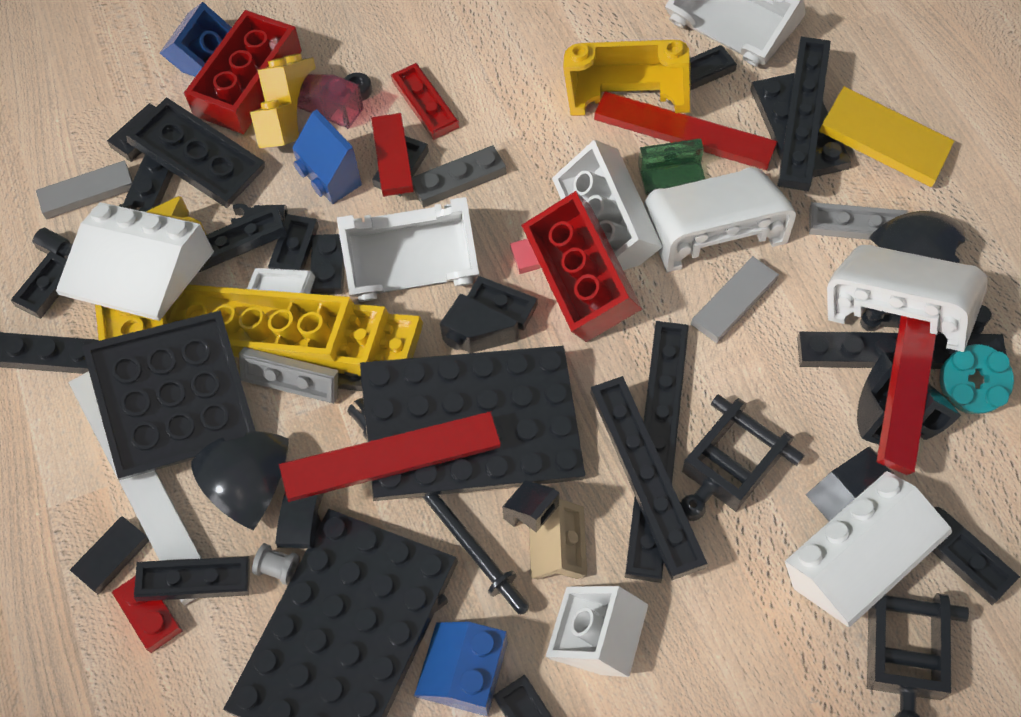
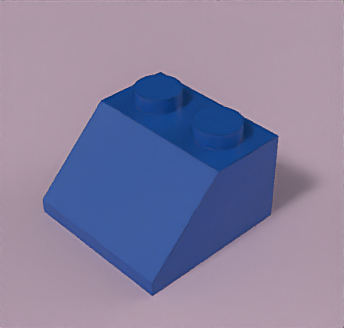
[160,2,232,77]
[292,109,362,204]
[414,622,508,717]

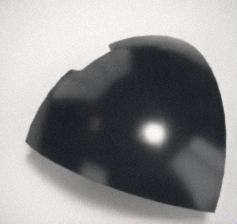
[869,211,965,263]
[857,352,961,445]
[191,431,289,530]

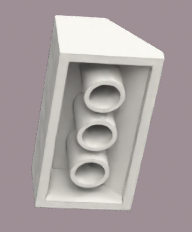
[552,140,663,270]
[785,471,952,628]

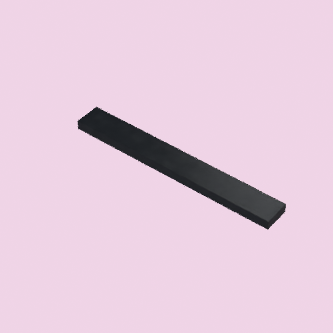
[625,321,689,583]

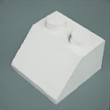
[545,586,648,677]

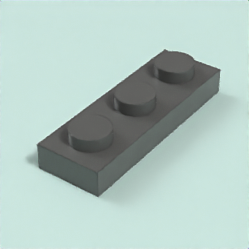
[412,145,507,208]

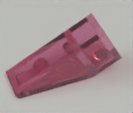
[297,74,364,129]

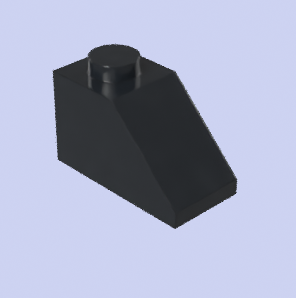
[440,293,519,353]

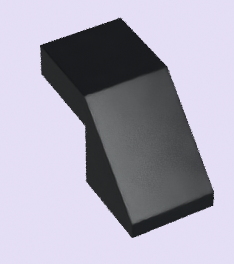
[806,447,895,521]
[502,480,560,532]

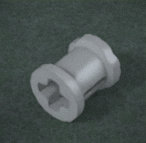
[252,543,300,585]

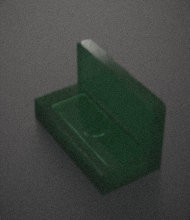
[638,138,705,195]

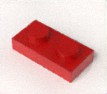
[112,576,183,653]

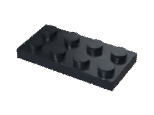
[750,73,851,178]
[126,97,265,208]

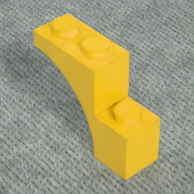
[250,54,316,148]

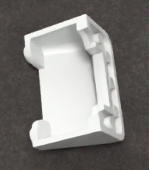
[665,0,806,67]
[644,167,796,273]
[337,197,479,302]
[827,245,988,352]

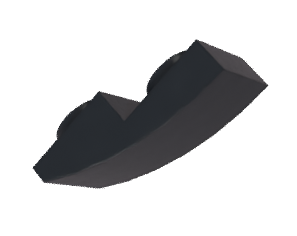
[275,492,324,549]

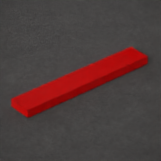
[594,92,777,171]
[876,316,936,475]
[279,411,501,502]

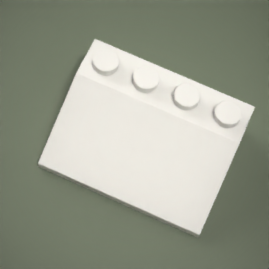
[56,202,214,321]

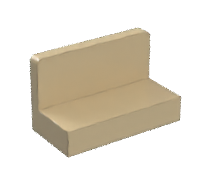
[529,499,587,580]

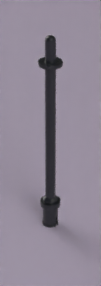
[347,398,529,615]

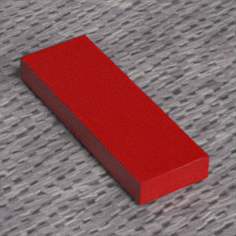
[391,63,459,140]
[371,113,414,197]

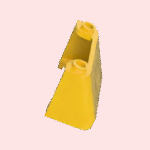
[563,40,691,116]

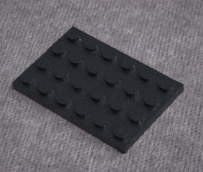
[360,346,585,502]
[223,509,458,717]

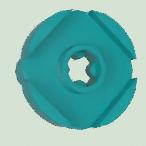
[939,344,1014,414]

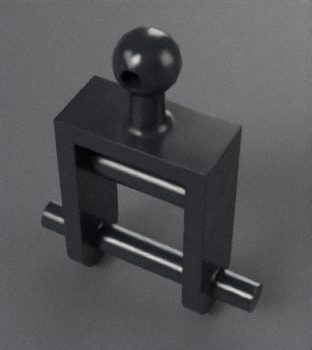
[680,394,805,521]
[867,593,969,717]

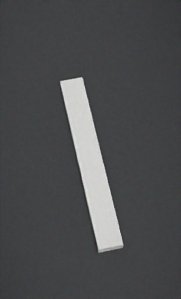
[68,371,202,606]

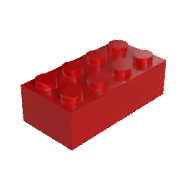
[184,10,302,135]
[521,191,642,342]

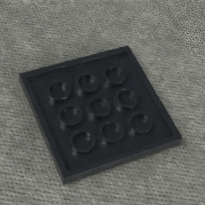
[82,311,255,480]

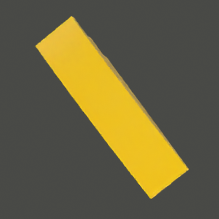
[166,284,424,376]

